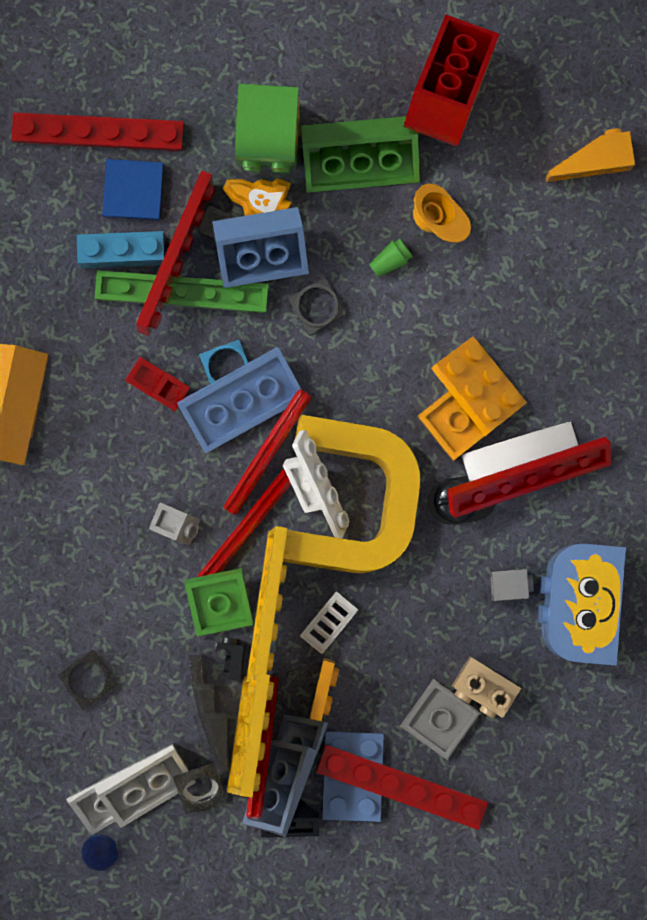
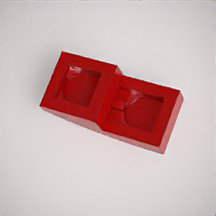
[124,357,190,412]

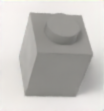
[490,569,533,601]

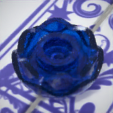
[82,834,118,871]

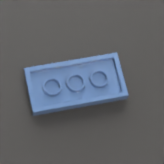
[177,347,301,454]

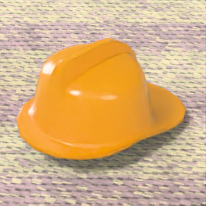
[413,183,471,243]

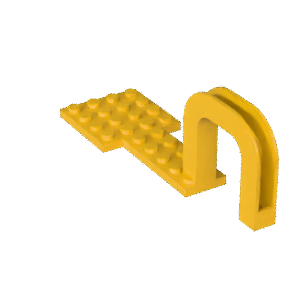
[227,415,420,797]

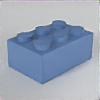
[212,207,309,288]

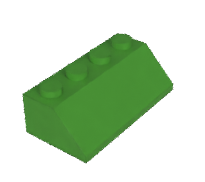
[301,116,420,193]

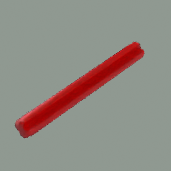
[224,389,311,515]
[197,470,291,577]
[246,675,279,819]

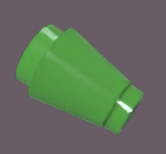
[369,238,413,277]

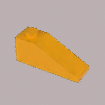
[546,128,635,182]

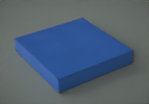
[102,159,164,221]

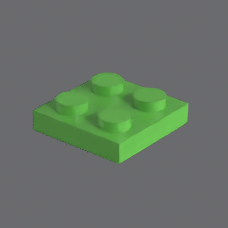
[185,568,254,636]

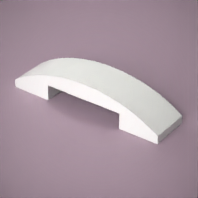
[461,421,578,482]

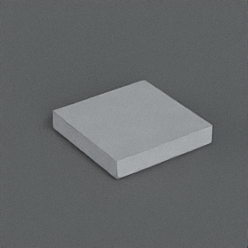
[400,679,481,760]

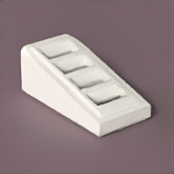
[300,592,358,654]

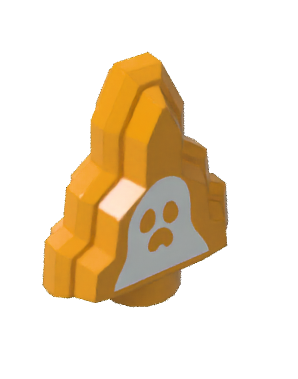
[223,178,292,216]

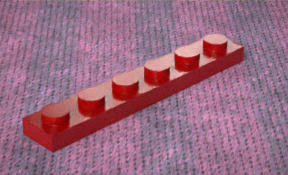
[11,112,184,151]
[136,170,216,336]
[448,436,611,518]
[315,744,488,830]

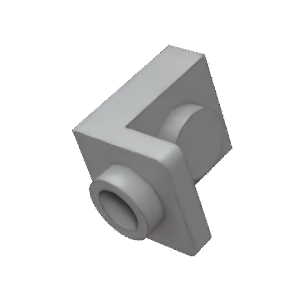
[149,503,200,545]

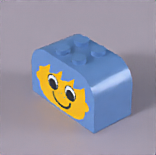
[537,544,626,666]

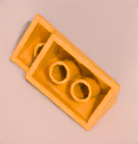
[0,344,49,466]

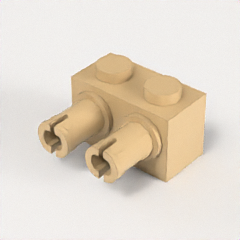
[452,656,521,719]

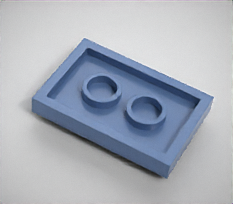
[322,731,384,822]

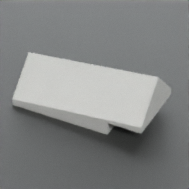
[67,744,196,835]

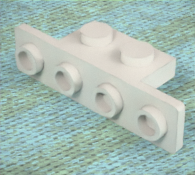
[283,430,349,539]

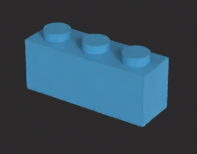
[77,231,166,269]

